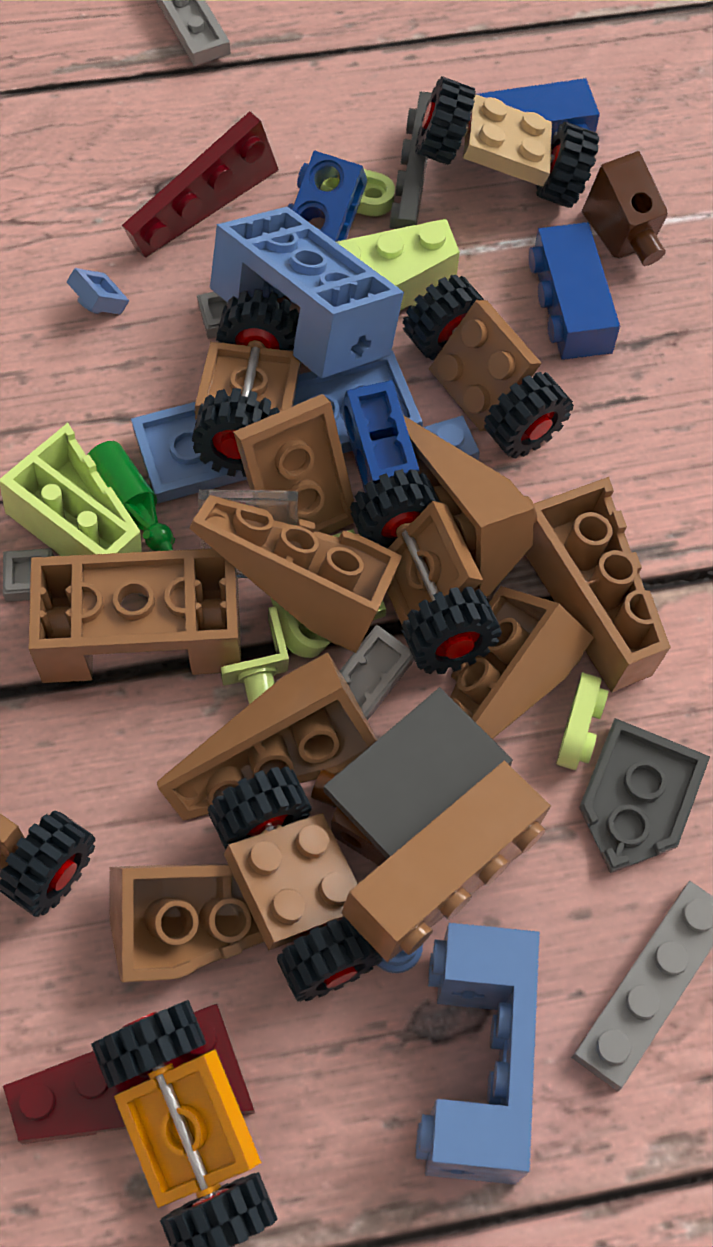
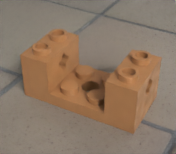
[28,548,241,683]

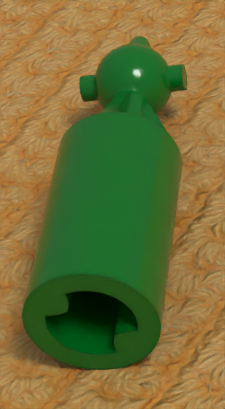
[87,441,175,551]

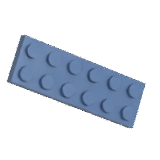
[131,350,423,504]

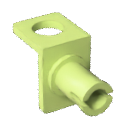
[221,606,289,704]

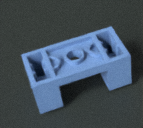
[210,207,404,379]
[416,923,540,1185]

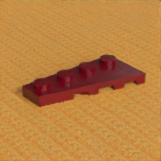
[122,111,279,258]
[3,1003,255,1144]

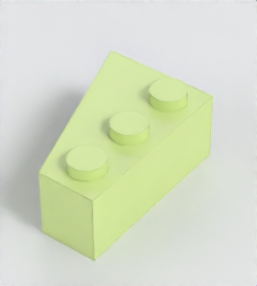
[336,219,460,311]
[0,423,142,556]

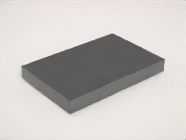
[324,687,513,859]

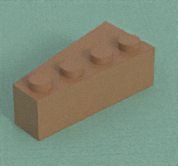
[525,477,671,693]

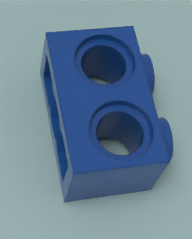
[287,150,368,242]
[341,380,419,493]

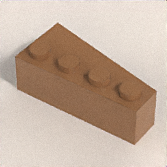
[341,760,551,963]

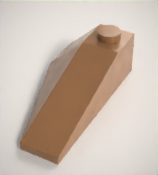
[403,415,537,597]
[157,652,378,821]

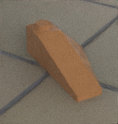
[189,495,402,653]
[450,586,594,739]
[109,864,264,982]

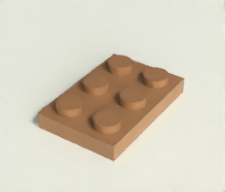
[234,394,354,534]

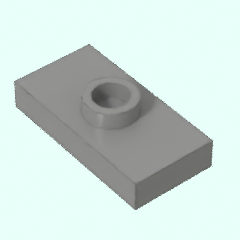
[340,624,415,721]

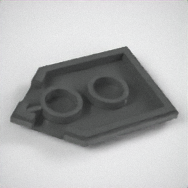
[579,718,710,873]

